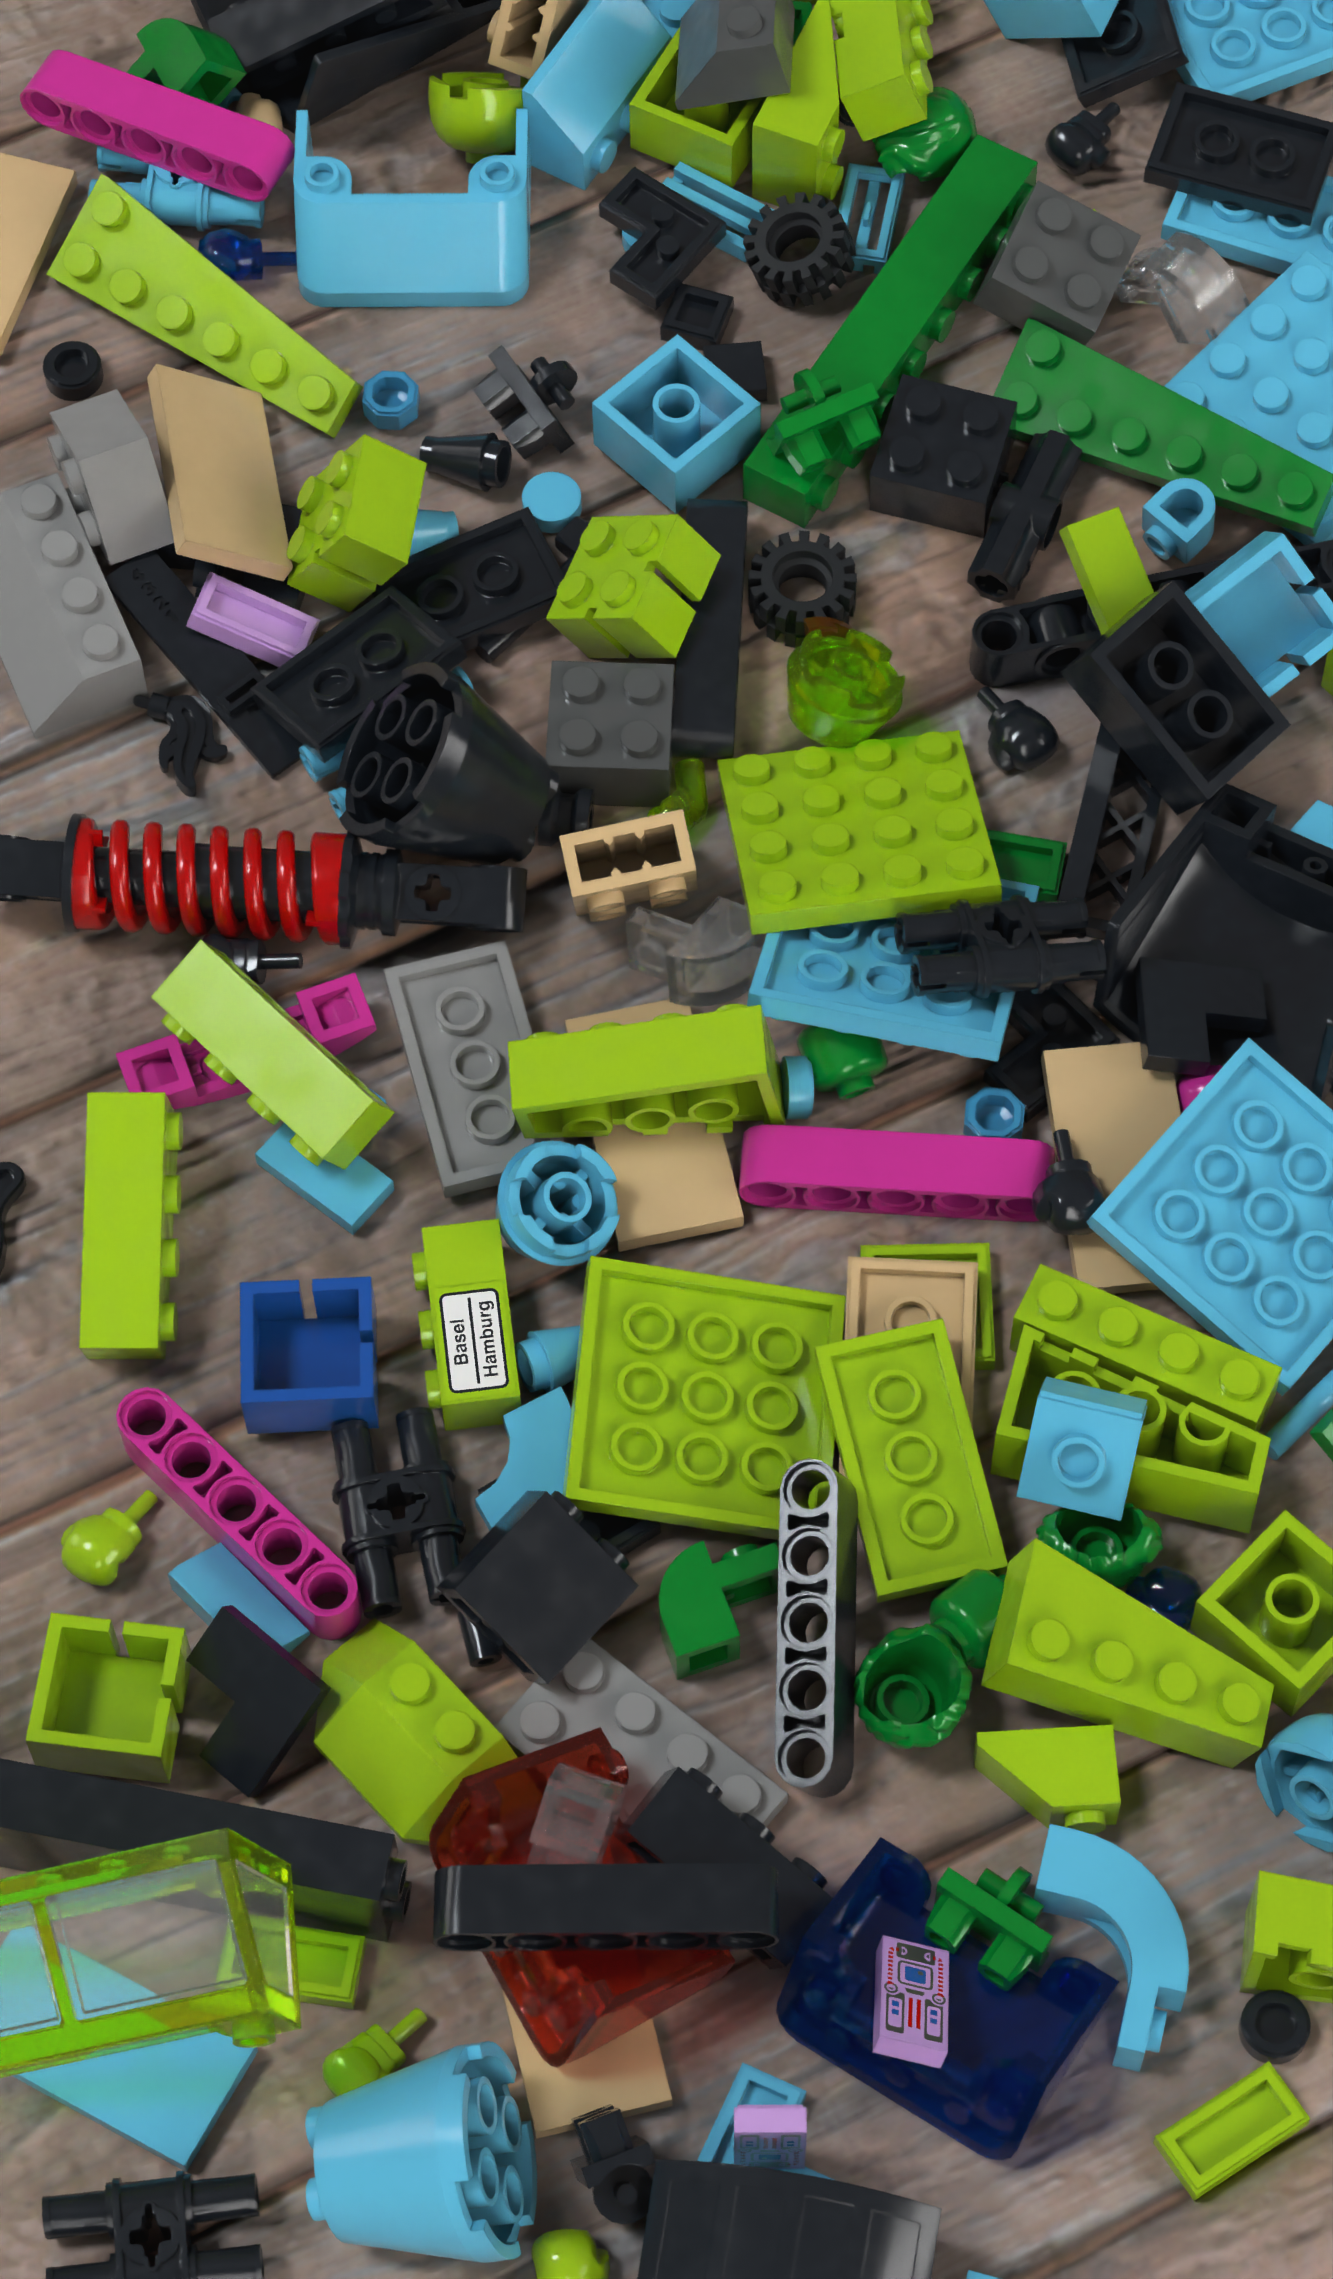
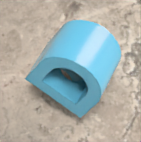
[1142,478,1215,565]

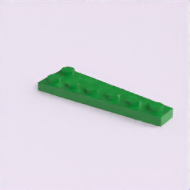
[993,318,1333,537]

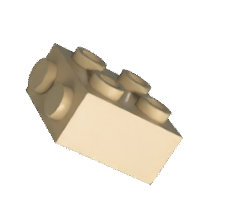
[487,0,589,79]
[559,809,698,922]

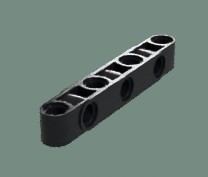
[969,540,1333,688]

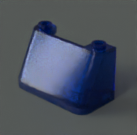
[776,1837,1119,2160]

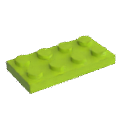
[815,1318,1008,1603]

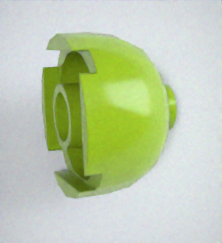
[428,71,530,164]

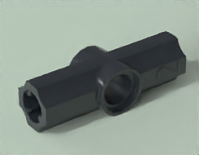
[967,430,1082,603]

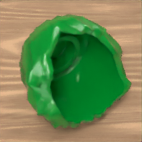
[872,87,977,182]
[1036,1502,1163,1588]
[852,1623,973,1749]

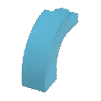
[1034,1824,1189,2072]

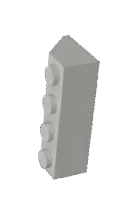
[0,472,149,739]

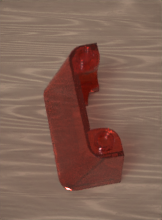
[429,1727,736,2068]

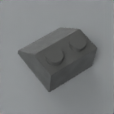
[675,0,795,110]

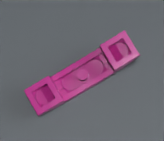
[116,972,377,1109]

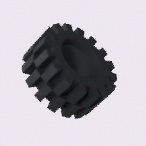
[743,192,856,307]
[748,531,857,648]

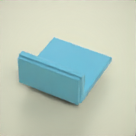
[1016,1376,1148,1521]

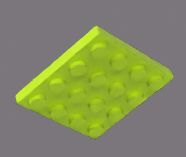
[717,730,1002,935]
[563,1256,846,1540]

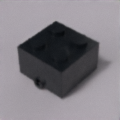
[869,374,1018,538]

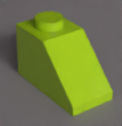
[973,1724,1121,1834]

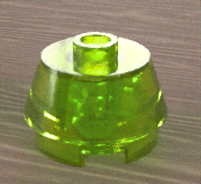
[787,629,905,748]

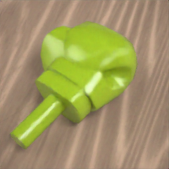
[61,1490,158,1586]
[322,2008,427,2097]
[531,2228,610,2279]

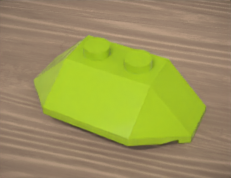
[314,1618,552,1855]

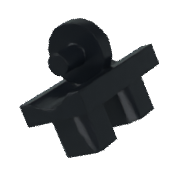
[473,345,578,460]
[570,2104,656,2224]

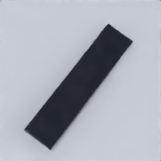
[105,550,303,779]

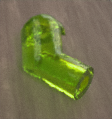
[647,758,709,831]

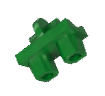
[766,368,881,477]
[924,1866,1053,1991]

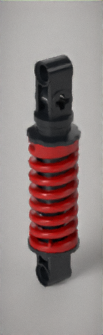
[0,813,527,949]

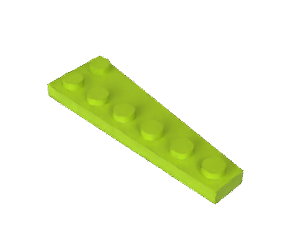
[46,174,363,438]

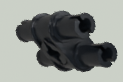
[894,895,1106,999]
[331,1407,466,1619]
[42,2171,265,2279]

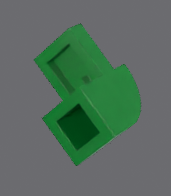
[126,18,247,106]
[659,1540,779,1680]

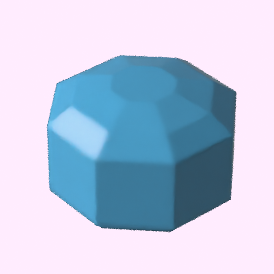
[362,371,420,430]
[963,1087,1025,1139]

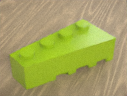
[79,1092,183,1359]
[981,1538,1274,1769]

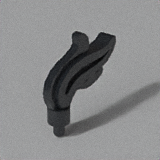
[133,692,228,797]

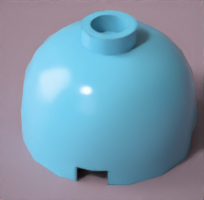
[1255,1713,1333,1852]

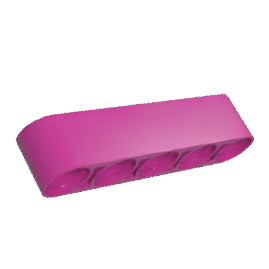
[20,50,295,202]
[739,1124,1056,1222]
[116,1387,362,1640]

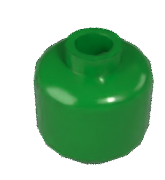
[796,1025,888,1100]
[929,1569,1006,1669]

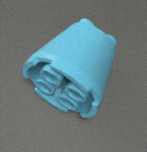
[305,2041,537,2263]

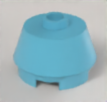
[495,1140,620,1266]

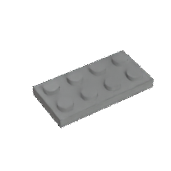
[384,940,564,1198]
[494,1639,788,1834]

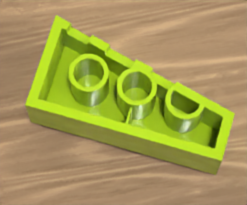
[829,0,933,142]
[508,1004,786,1139]
[990,1324,1271,1534]
[1240,1870,1333,2003]

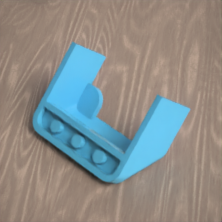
[293,108,531,307]

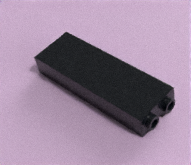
[0,1758,412,1942]

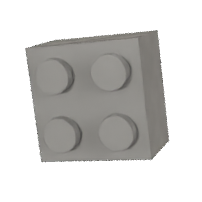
[47,389,174,565]

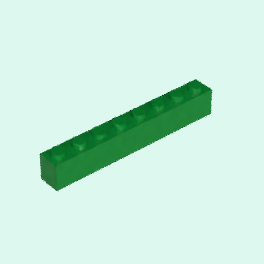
[743,134,1038,528]

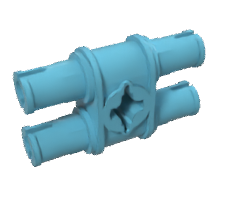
[88,145,265,232]

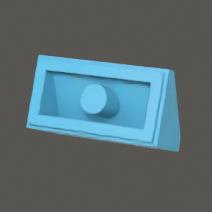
[168,1542,310,1653]

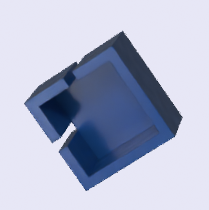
[240,1276,379,1434]

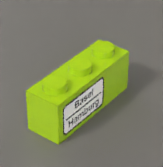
[411,1219,521,1431]

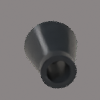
[419,433,512,492]

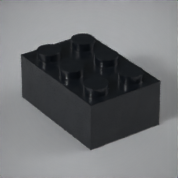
[1060,580,1291,815]

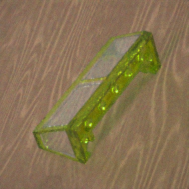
[0,1827,301,2078]

